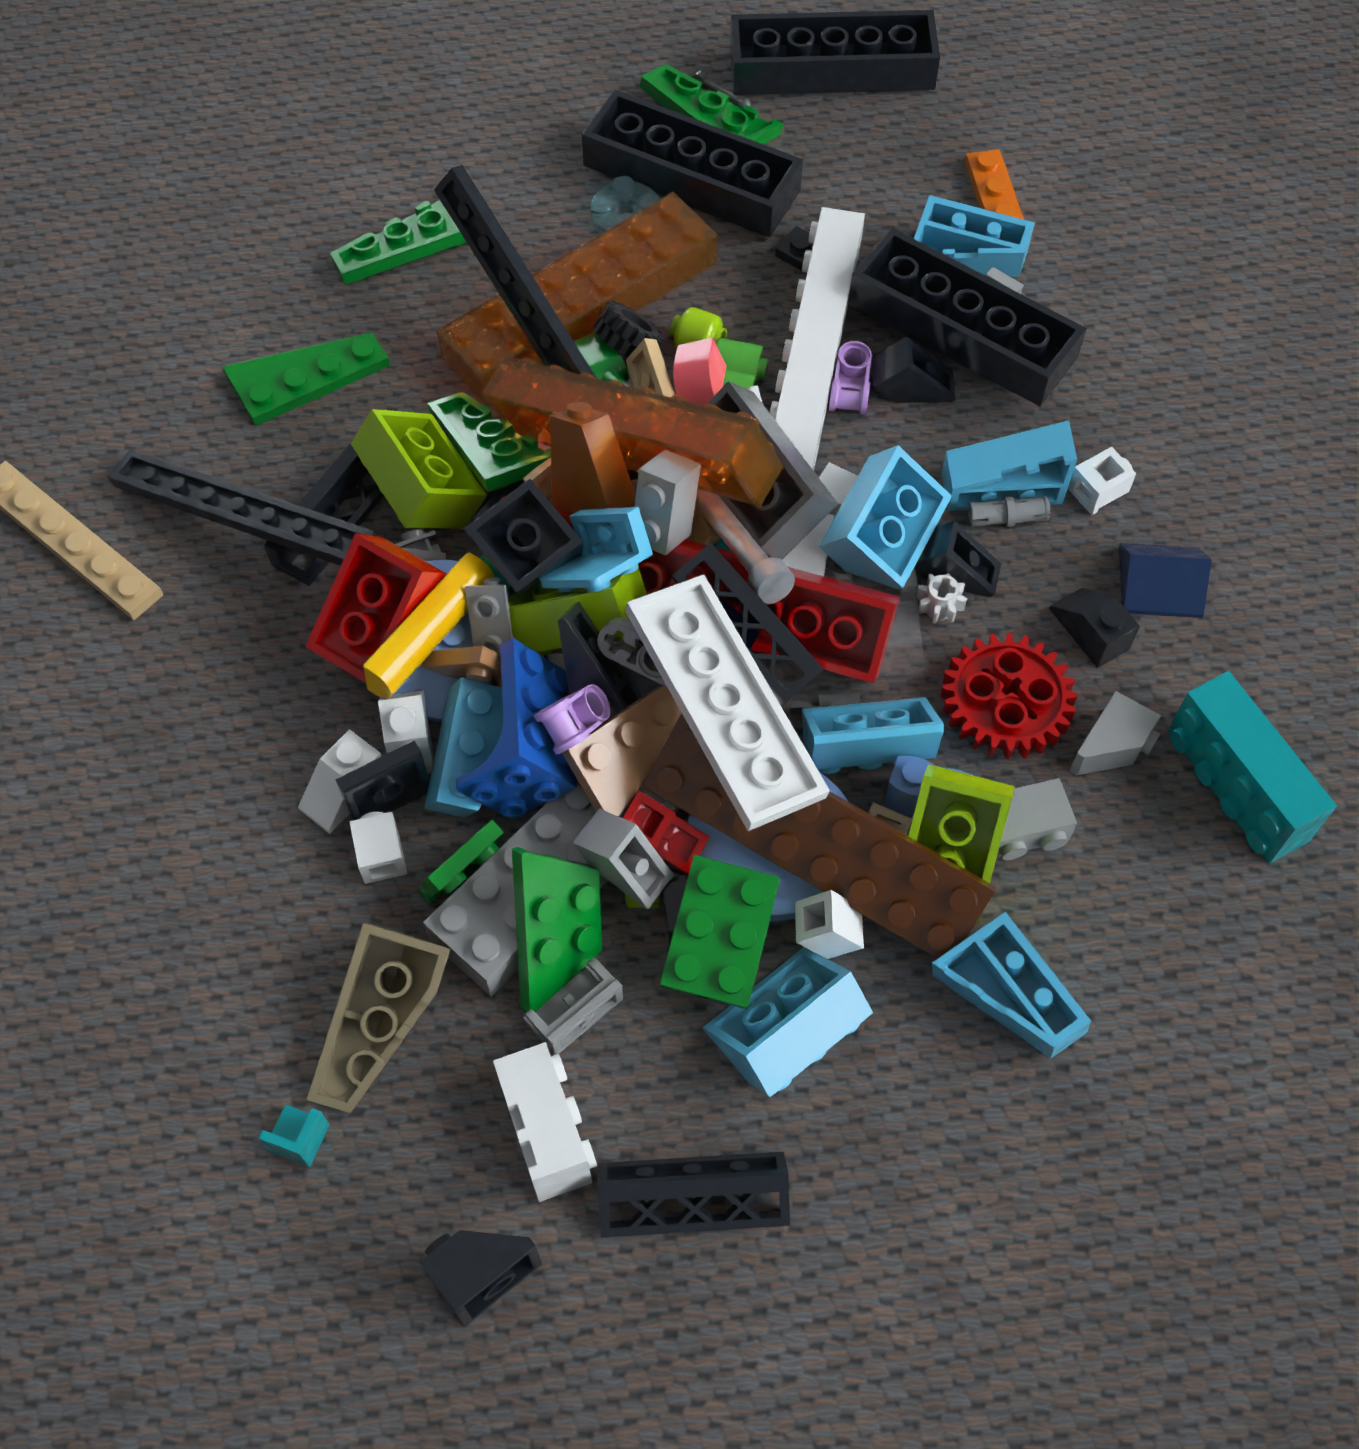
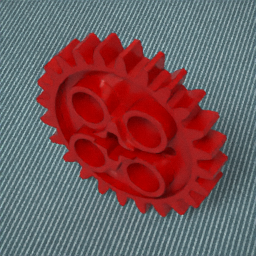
[940,633,1078,760]

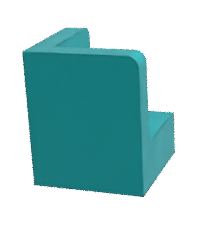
[258,1104,330,1168]

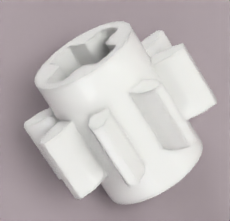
[916,573,967,624]

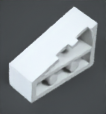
[493,1042,597,1202]

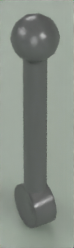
[693,71,751,109]

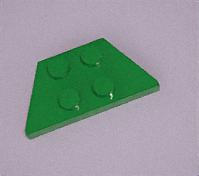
[512,847,602,1012]

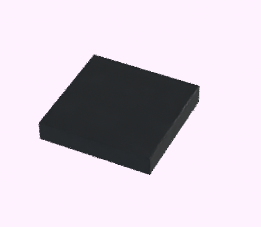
[335,741,430,821]

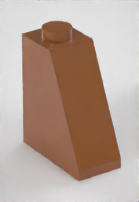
[550,402,636,514]

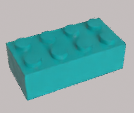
[1167,671,1337,864]

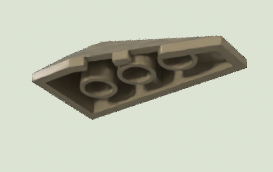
[307,923,451,1113]

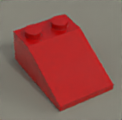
[305,533,447,683]

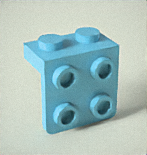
[540,507,653,593]

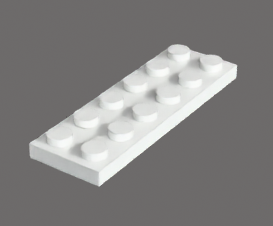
[625,575,830,831]

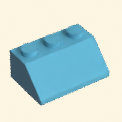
[818,445,952,589]
[802,697,944,773]
[703,947,873,1097]

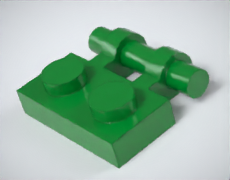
[419,820,504,904]

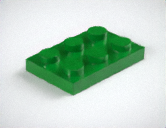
[659,855,781,1010]

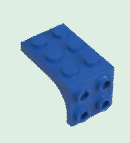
[456,638,577,818]

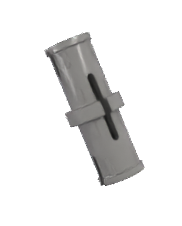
[968,496,1050,527]

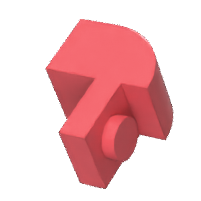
[673,337,727,419]

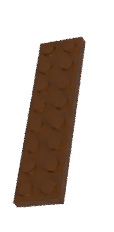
[642,713,996,958]

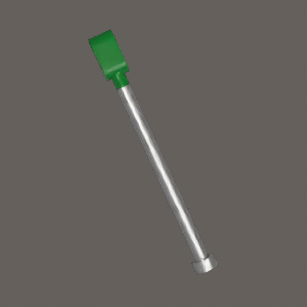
[574,332,795,604]

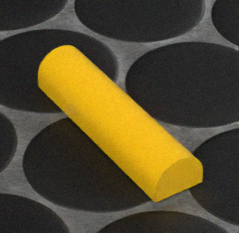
[363,552,494,699]

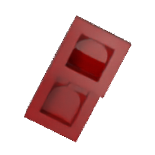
[622,790,710,875]

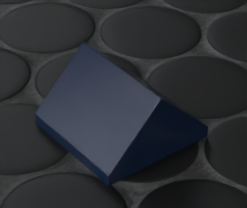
[1119,543,1212,618]

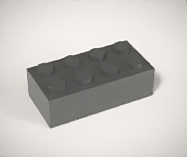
[675,381,838,560]

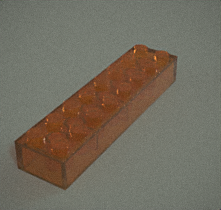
[436,192,718,405]
[482,356,784,507]

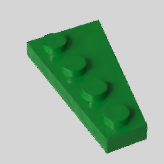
[640,64,783,144]
[330,200,466,285]
[222,332,390,426]
[428,391,551,492]

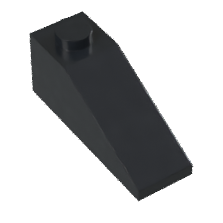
[558,602,641,723]

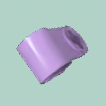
[828,341,872,416]
[534,684,611,755]

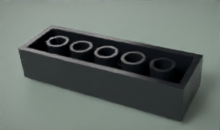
[730,10,940,95]
[581,89,803,237]
[848,228,1087,407]

